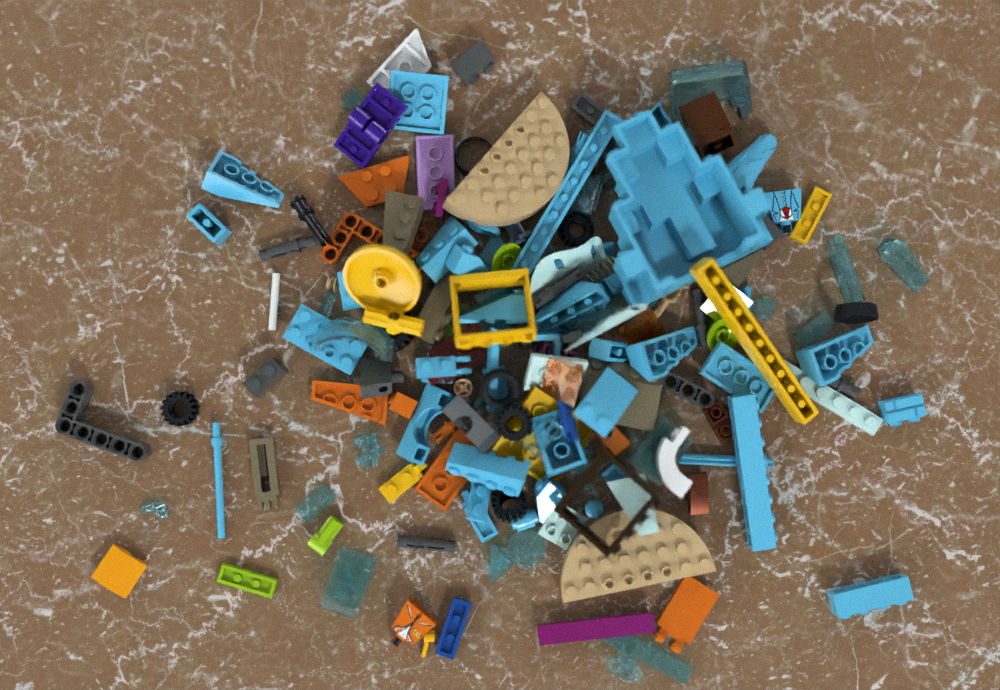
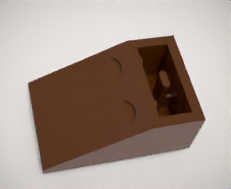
[678,91,739,160]

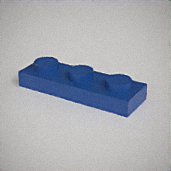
[435,596,472,659]

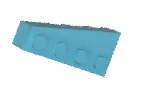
[445,442,531,497]

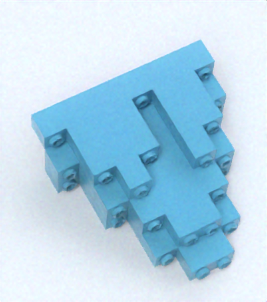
[606,109,773,311]

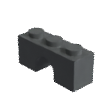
[442,394,501,454]

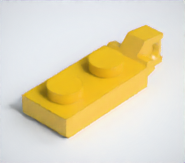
[378,462,428,503]

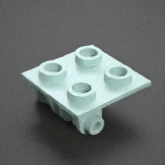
[537,507,587,550]

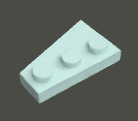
[606,473,659,536]

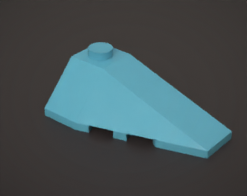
[201,150,285,208]

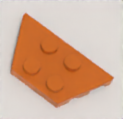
[339,155,410,208]

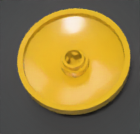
[343,244,422,313]

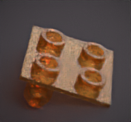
[617,307,666,344]
[542,357,584,407]

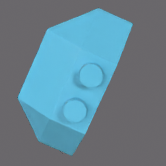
[534,281,610,334]

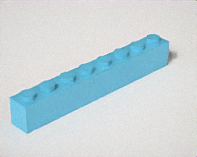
[727,393,778,552]

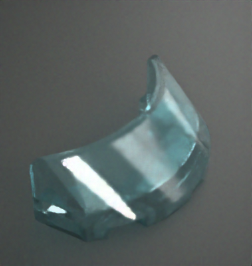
[310,317,394,362]

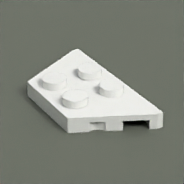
[367,28,432,91]

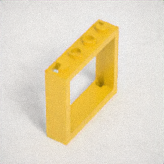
[449,268,536,349]

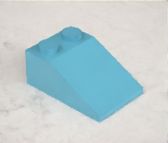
[572,366,639,438]
[532,410,587,478]

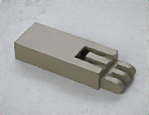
[248,436,281,510]

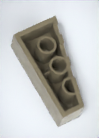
[382,190,424,257]

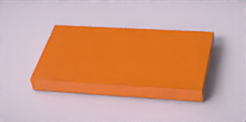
[414,428,490,511]

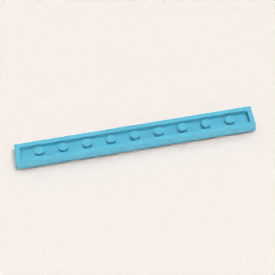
[511,109,622,286]

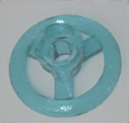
[607,655,643,684]

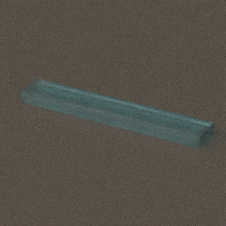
[588,612,695,686]

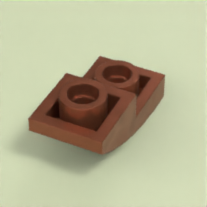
[702,401,733,445]
[687,472,709,515]

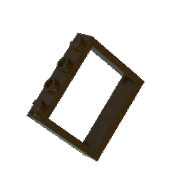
[553,448,661,557]

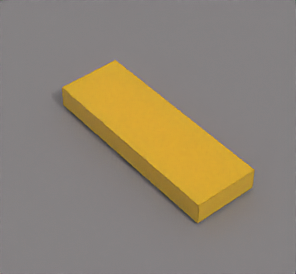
[788,186,832,245]

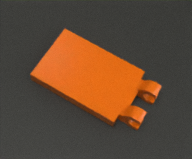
[653,577,719,654]

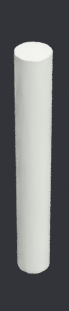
[268,273,280,331]

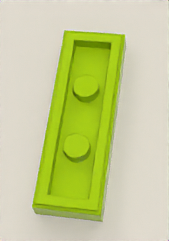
[216,562,279,599]

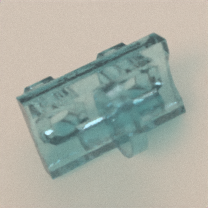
[354,433,386,469]

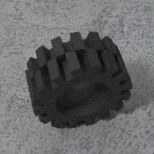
[559,212,594,248]
[160,391,200,426]
[496,405,533,442]
[491,490,528,523]

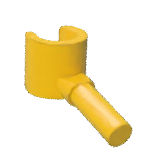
[421,630,435,657]

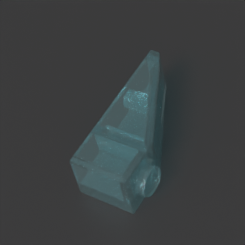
[876,237,930,294]

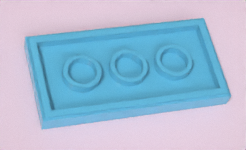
[698,340,775,414]

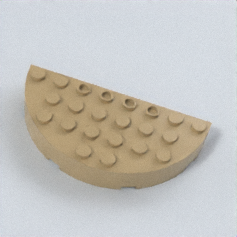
[442,91,570,227]
[560,507,716,603]

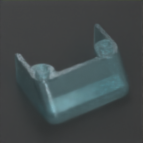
[669,60,752,123]

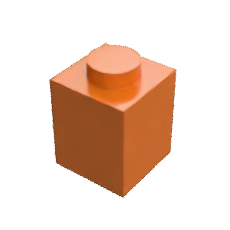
[388,391,419,419]

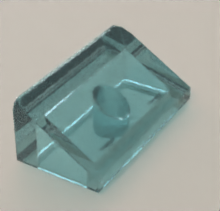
[792,310,834,348]

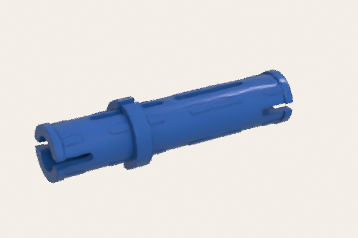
[552,383,580,443]

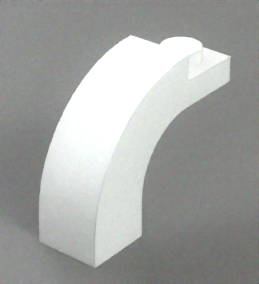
[655,426,693,498]

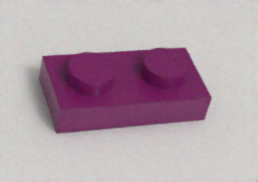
[432,178,449,220]

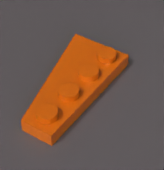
[311,380,389,426]

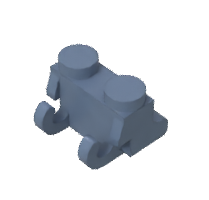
[500,222,533,246]

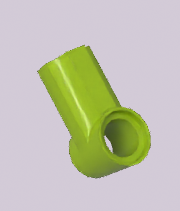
[307,515,345,556]

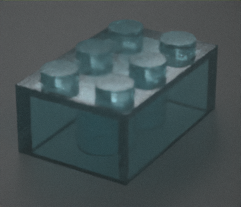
[626,416,695,486]

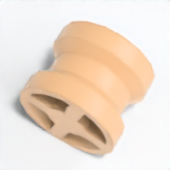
[454,379,473,398]

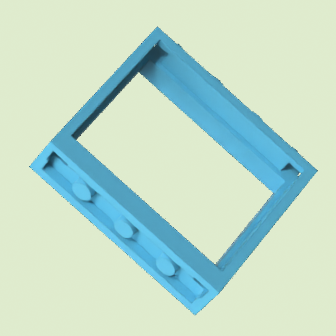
[486,331,563,413]

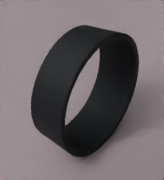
[455,136,492,176]
[834,302,879,323]

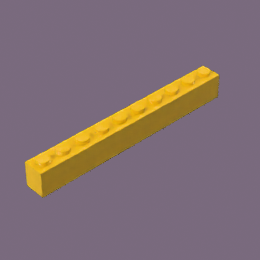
[688,257,819,425]

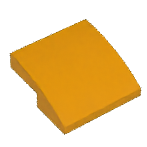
[91,543,147,599]

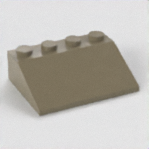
[578,356,663,432]

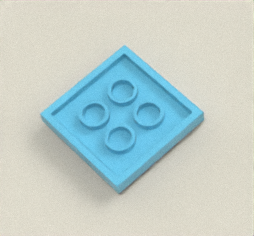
[390,70,449,135]

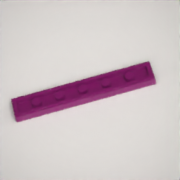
[537,612,655,646]

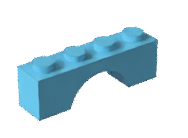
[396,383,454,466]

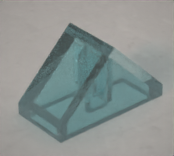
[489,541,513,583]

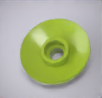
[492,243,522,272]
[707,318,738,351]

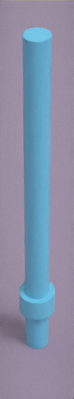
[211,422,226,539]

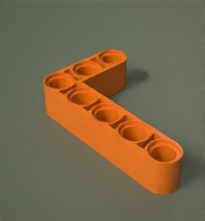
[321,213,423,272]

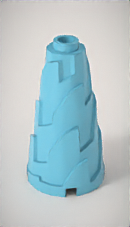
[726,134,777,193]

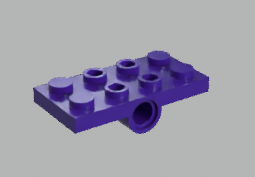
[334,83,408,169]

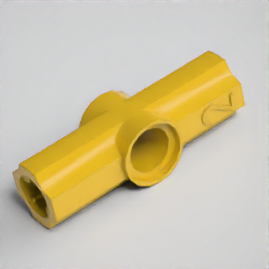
[363,306,425,336]

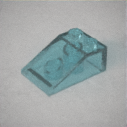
[319,547,377,620]

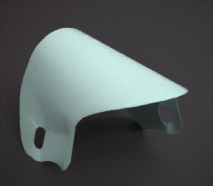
[530,237,659,352]

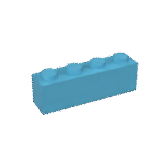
[827,573,914,619]

